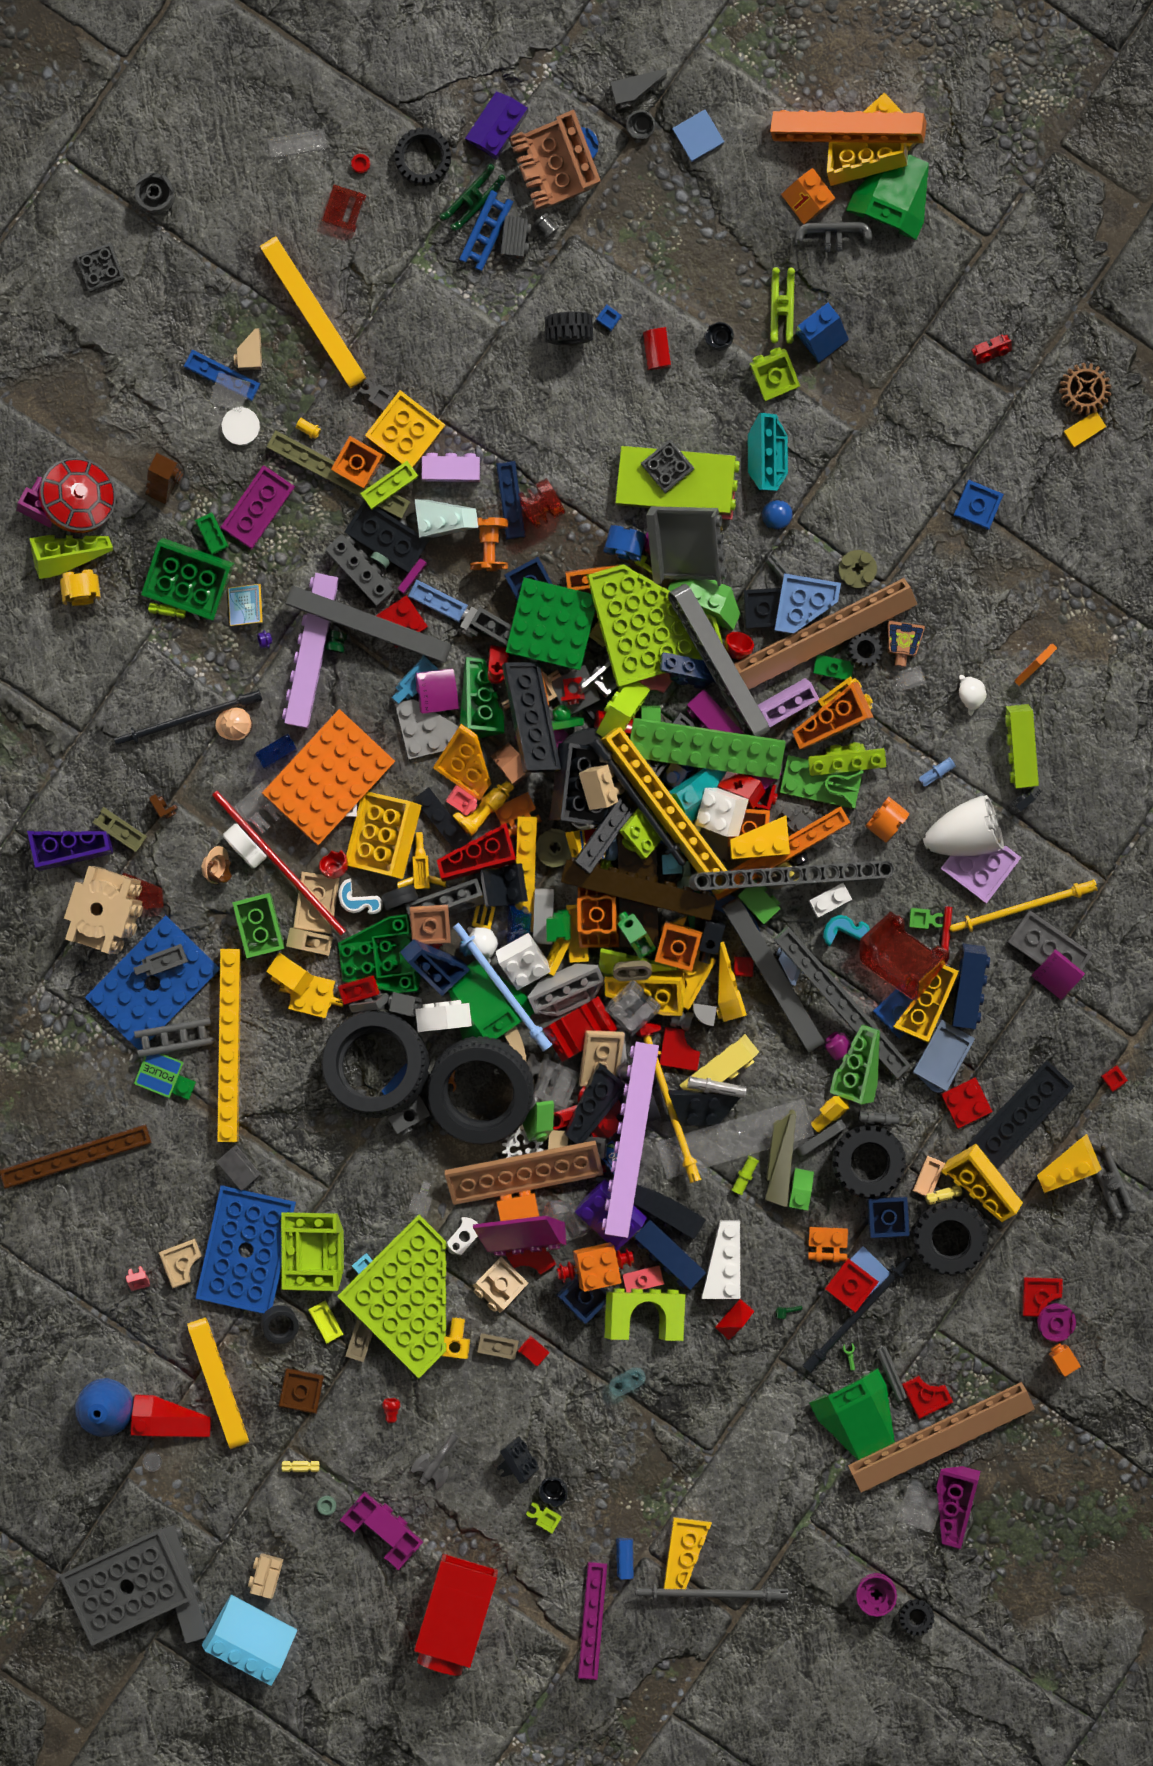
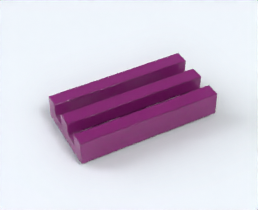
[398,559,427,595]

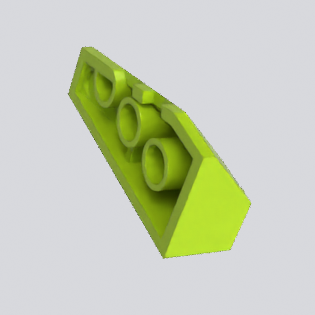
[599,948,679,977]

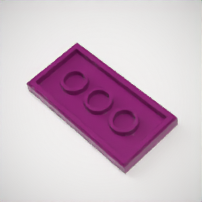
[220,465,295,550]

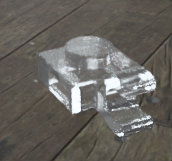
[408,1181,432,1217]

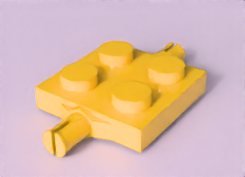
[279,976,344,1019]

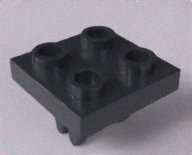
[497,1436,539,1484]

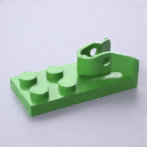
[780,755,864,809]

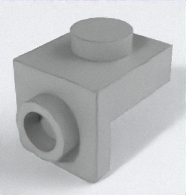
[460,607,479,638]

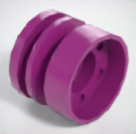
[856,1573,897,1617]

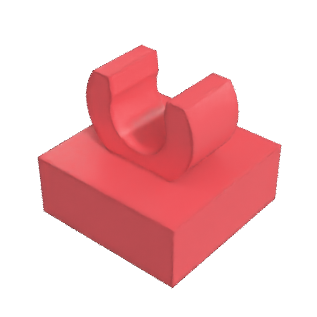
[126,1266,150,1291]

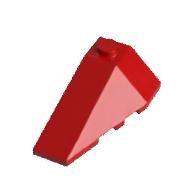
[131,1394,211,1437]

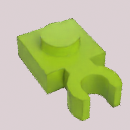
[526,1502,562,1533]

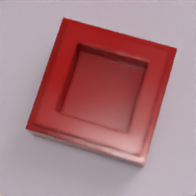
[734,957,754,977]
[1101,1065,1128,1092]

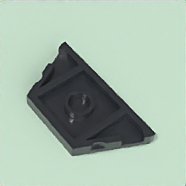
[668,1090,740,1126]

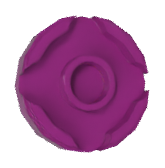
[1037,1303,1076,1342]

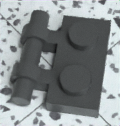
[858,1111,899,1126]

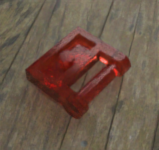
[322,185,367,232]

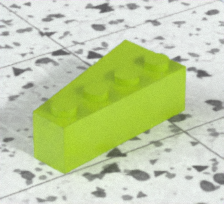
[1005,704,1039,788]

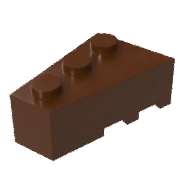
[145,453,184,504]

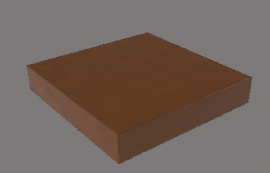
[279,1368,324,1414]

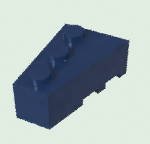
[400,939,470,996]

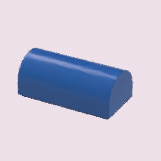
[616,1538,634,1579]

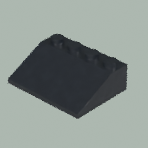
[550,743,618,826]

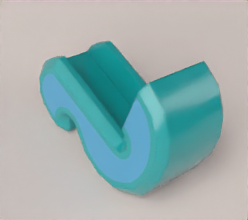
[823,915,870,947]

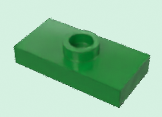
[195,512,229,555]
[813,655,854,680]

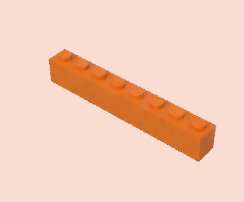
[770,110,927,143]

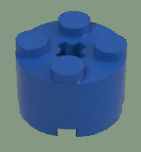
[603,525,646,561]

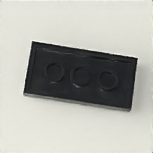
[344,501,429,573]
[744,588,822,629]

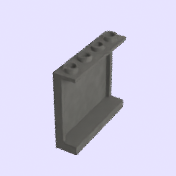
[646,506,727,586]

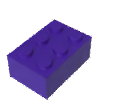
[575,1179,647,1251]

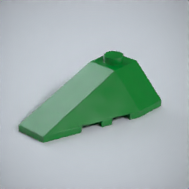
[460,657,504,738]

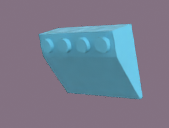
[202,1595,297,1686]

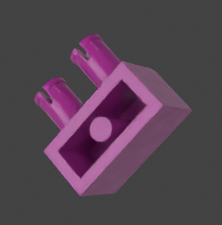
[16,477,53,528]

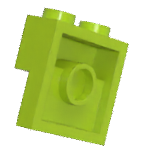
[749,347,800,401]

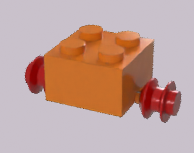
[556,1242,634,1292]

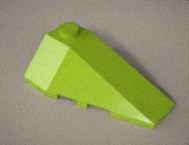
[29,535,113,579]

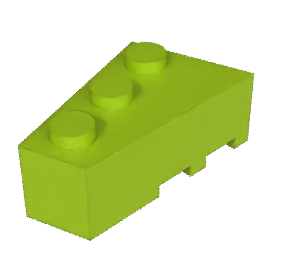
[596,681,651,737]

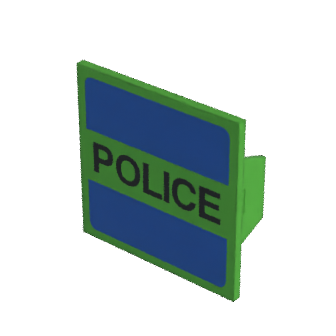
[134,1054,184,1098]

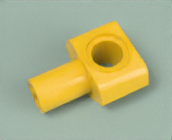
[811,1096,849,1133]
[442,1317,470,1359]

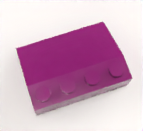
[473,1216,566,1256]

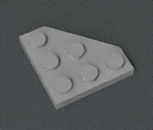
[395,699,459,760]

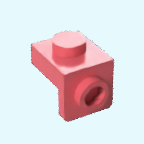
[446,785,477,816]

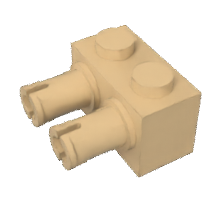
[579,765,625,810]

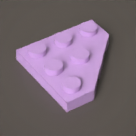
[940,846,1021,903]

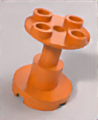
[470,517,508,571]

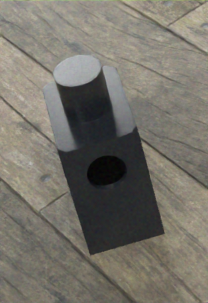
[698,919,725,964]

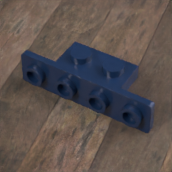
[660,652,716,689]

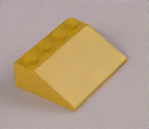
[346,792,422,879]

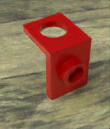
[561,677,585,705]
[755,784,778,810]
[517,1335,549,1366]

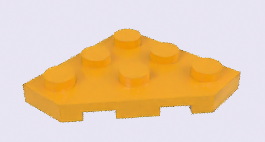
[433,724,491,801]

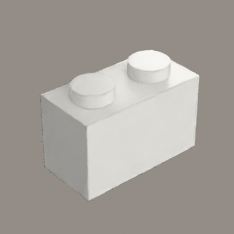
[808,883,852,918]

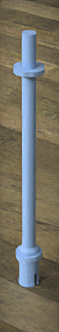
[453,923,553,1051]

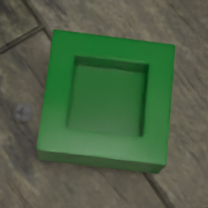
[172,1075,196,1100]

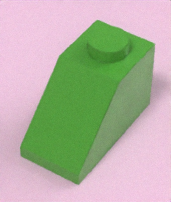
[522,1100,554,1142]
[788,1168,814,1210]

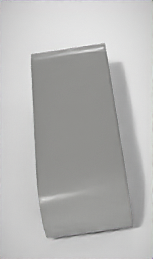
[533,888,554,945]

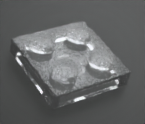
[896,1483,940,1533]

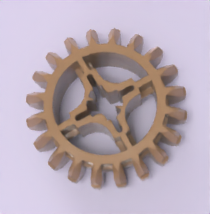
[1059,363,1111,415]

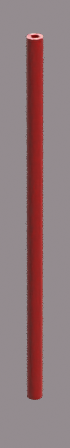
[212,791,346,936]

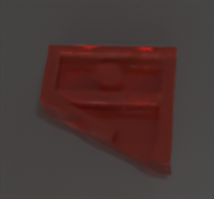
[123,873,164,909]

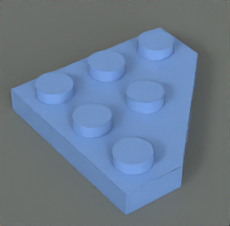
[774,574,841,634]

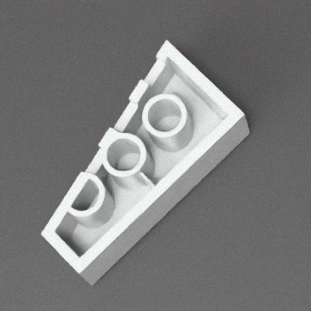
[701,1220,740,1299]

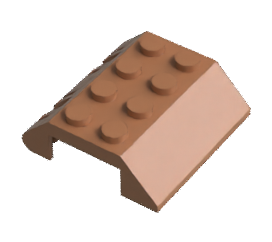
[509,110,601,210]

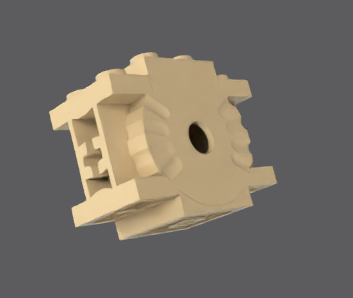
[64,866,143,954]

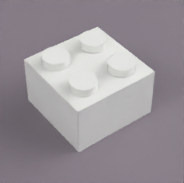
[695,788,749,837]
[496,933,551,990]
[415,1000,472,1032]

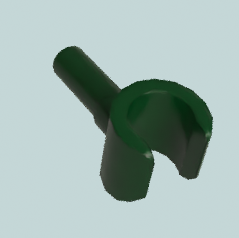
[775,1305,803,1319]

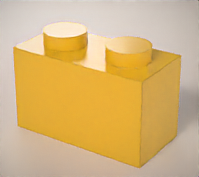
[266,953,314,996]

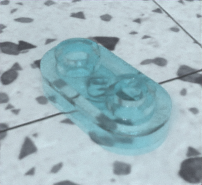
[609,1367,646,1396]

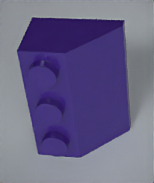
[465,91,528,160]

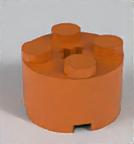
[865,796,910,843]

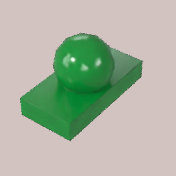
[551,705,584,731]

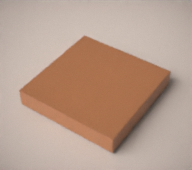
[410,905,451,944]

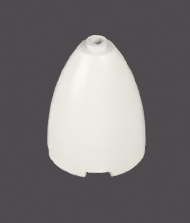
[923,795,1004,856]

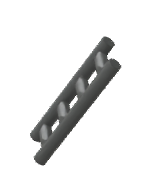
[134,1018,214,1058]

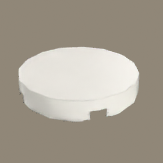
[222,407,260,446]

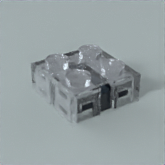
[605,980,661,1036]

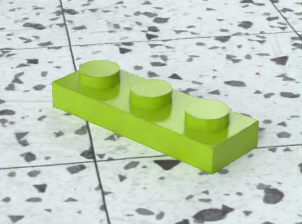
[360,461,418,510]

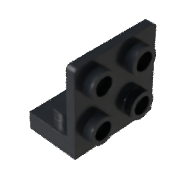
[480,863,528,907]

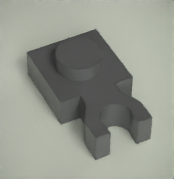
[359,379,395,411]

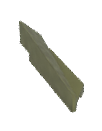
[765,1109,796,1207]

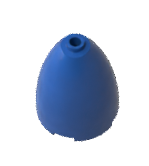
[75,1378,134,1437]

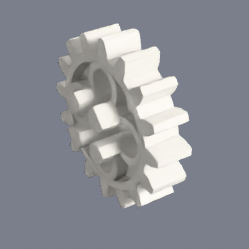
[502,1128,543,1158]

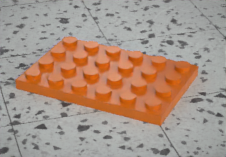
[261,709,395,846]

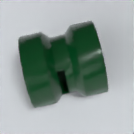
[325,630,348,653]

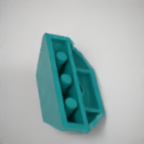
[748,413,788,491]

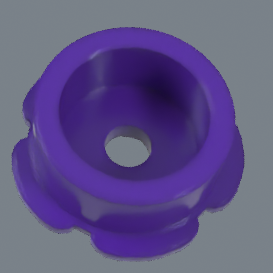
[257,630,272,649]

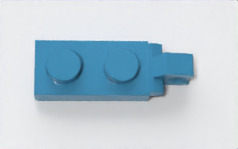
[391,656,439,704]

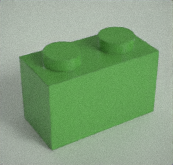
[737,880,781,924]

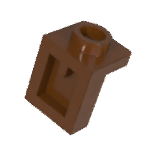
[149,794,179,819]

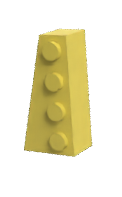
[680,1034,759,1090]

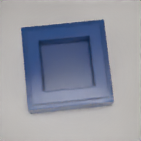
[595,305,622,332]

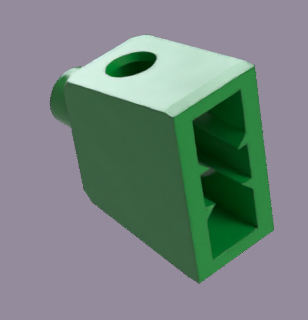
[618,912,656,959]

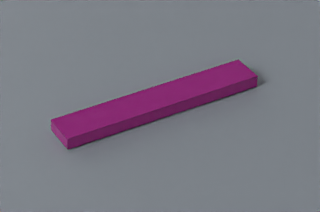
[578,1562,607,1680]

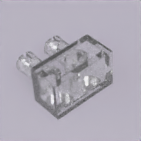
[233,782,284,834]

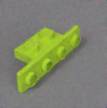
[808,742,886,776]

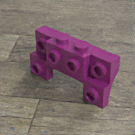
[340,1491,423,1570]

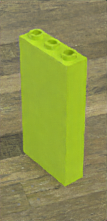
[616,446,740,515]

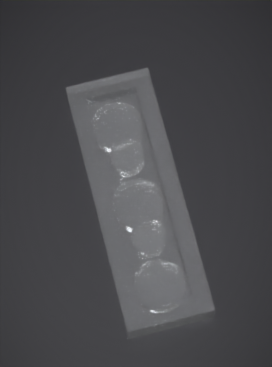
[268,129,328,159]

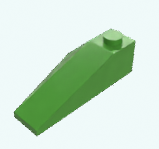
[830,1025,880,1104]

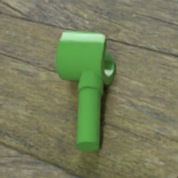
[843,1343,855,1370]

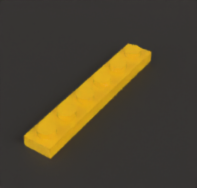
[514,816,537,932]

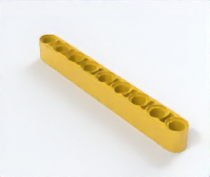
[260,236,367,389]

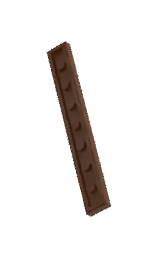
[0,1124,152,1189]

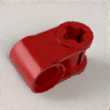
[487,645,509,684]

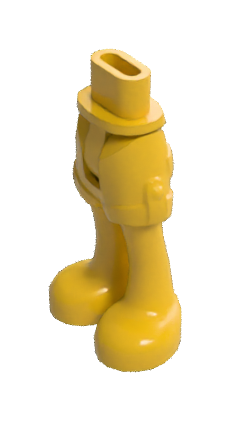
[452,781,514,836]

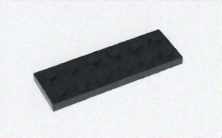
[502,662,561,773]
[967,1060,1075,1169]

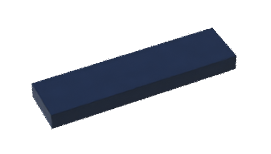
[496,461,525,540]

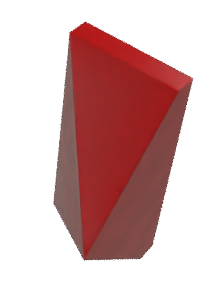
[715,1299,754,1340]

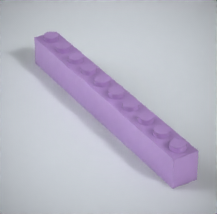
[602,1042,659,1238]

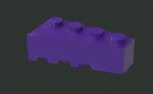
[27,831,113,871]

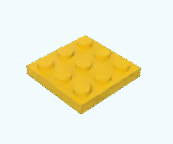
[365,390,446,468]

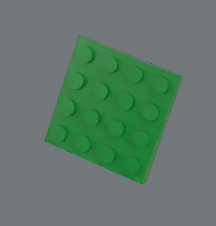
[506,577,595,671]

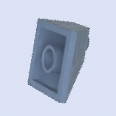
[776,947,800,986]

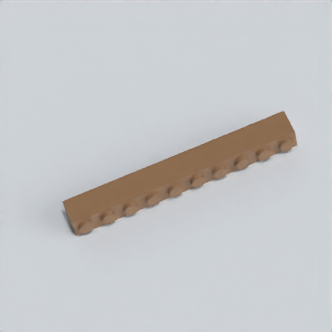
[734,578,918,689]
[848,1382,1035,1492]

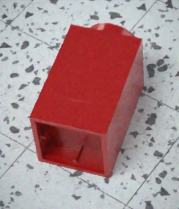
[414,1553,498,1676]

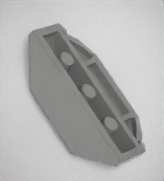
[528,964,605,1016]

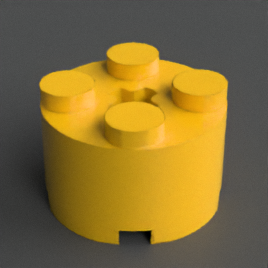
[60,570,101,606]

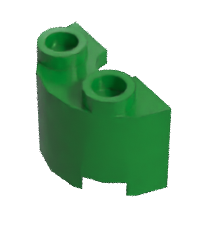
[546,910,571,942]

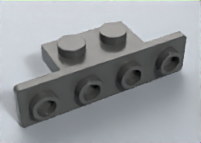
[577,658,620,698]

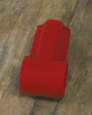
[553,1105,577,1130]

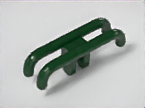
[439,164,506,232]

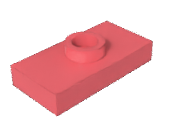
[622,1265,664,1292]

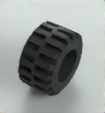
[545,312,593,345]

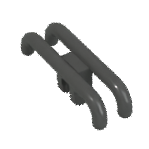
[795,222,872,252]
[1095,1142,1137,1220]

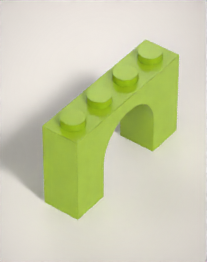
[604,1288,685,1341]

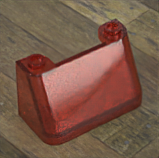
[859,911,949,1000]

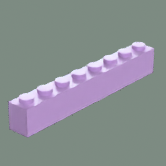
[282,573,339,729]

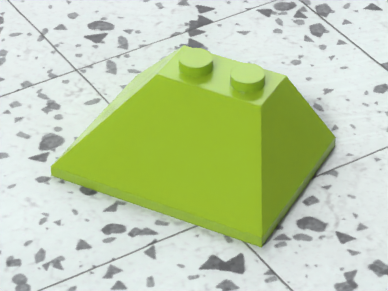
[281,1212,344,1291]

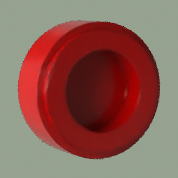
[351,154,370,174]

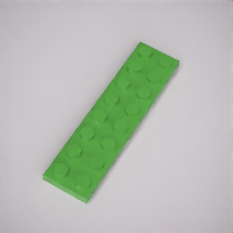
[630,718,786,779]

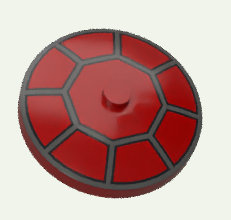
[39,458,116,533]

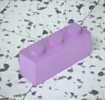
[422,453,480,482]
[758,678,819,727]

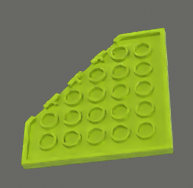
[586,564,723,687]
[337,1214,446,1379]

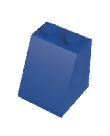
[795,303,849,363]

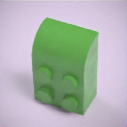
[232,893,284,958]

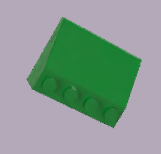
[141,538,234,620]

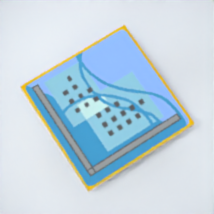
[228,584,263,626]

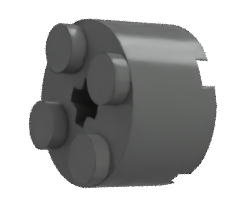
[135,173,175,215]

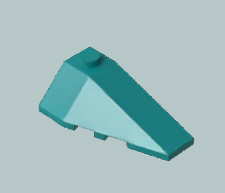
[669,768,727,822]

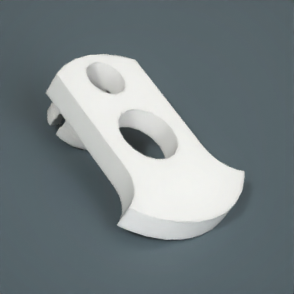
[446,1217,478,1255]

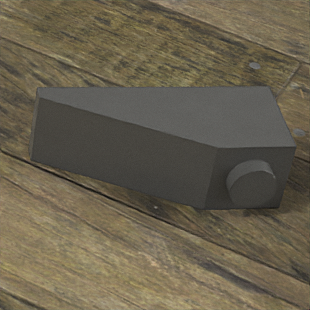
[610,69,667,109]

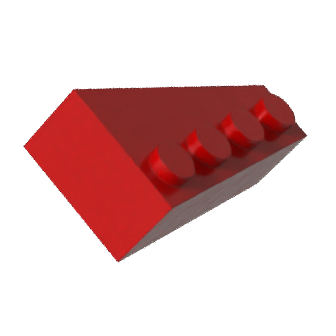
[436,823,517,882]

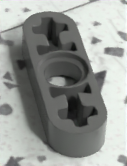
[795,1119,846,1157]

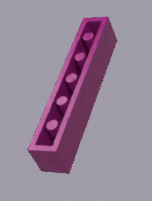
[687,690,781,789]

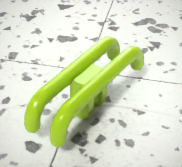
[770,267,795,344]

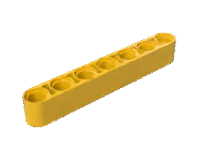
[187,1317,249,1449]

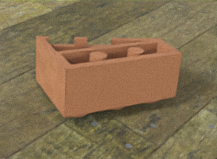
[491,743,531,786]

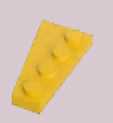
[663,1517,712,1589]

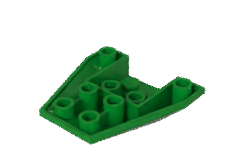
[846,154,929,240]
[338,914,421,993]
[449,960,534,1040]
[809,1368,895,1460]

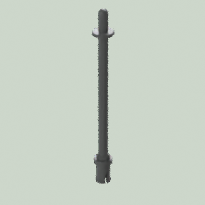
[635,1584,788,1602]

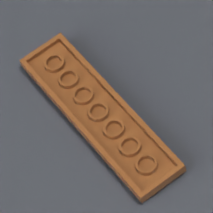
[445,1140,604,1205]

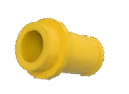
[295,418,321,439]

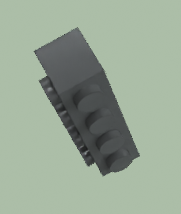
[325,534,394,607]

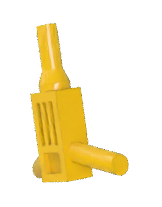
[398,832,446,889]

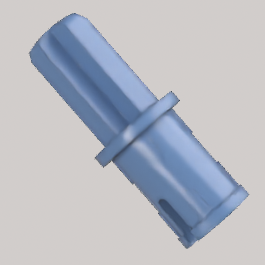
[919,757,956,786]

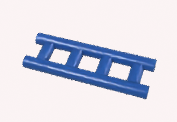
[459,190,513,271]

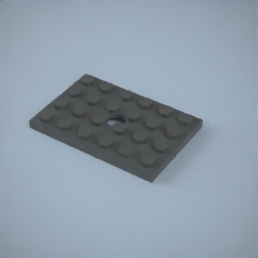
[59,1528,194,1646]

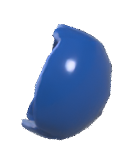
[761,500,793,529]

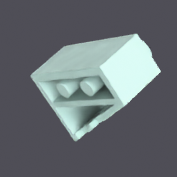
[415,499,478,538]

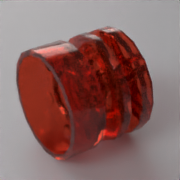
[518,478,566,529]

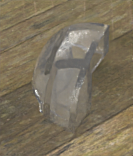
[542,1200,592,1251]

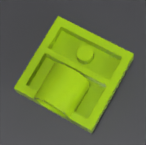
[619,806,667,859]

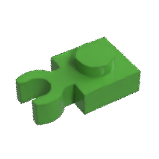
[909,908,943,929]

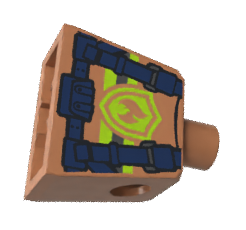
[887,621,925,667]

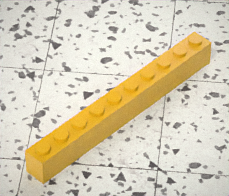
[601,727,735,894]
[217,949,242,1142]

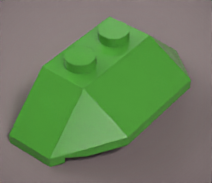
[668,579,740,631]

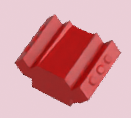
[543,996,618,1062]

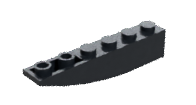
[595,1176,706,1240]

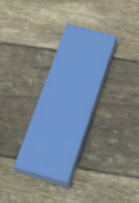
[408,580,468,623]

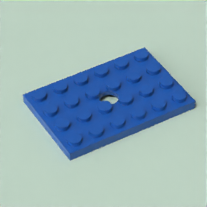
[85,915,220,1050]
[195,1185,296,1314]

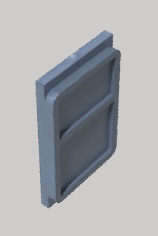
[913,1020,975,1091]

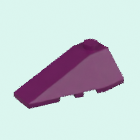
[936,1466,981,1549]

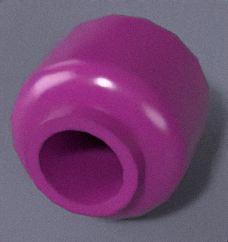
[825,1032,852,1060]

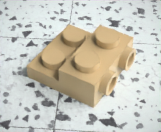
[473,1257,528,1313]

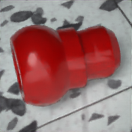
[382,1398,400,1423]

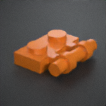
[495,792,542,836]
[808,1227,848,1263]

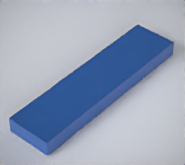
[184,350,261,401]

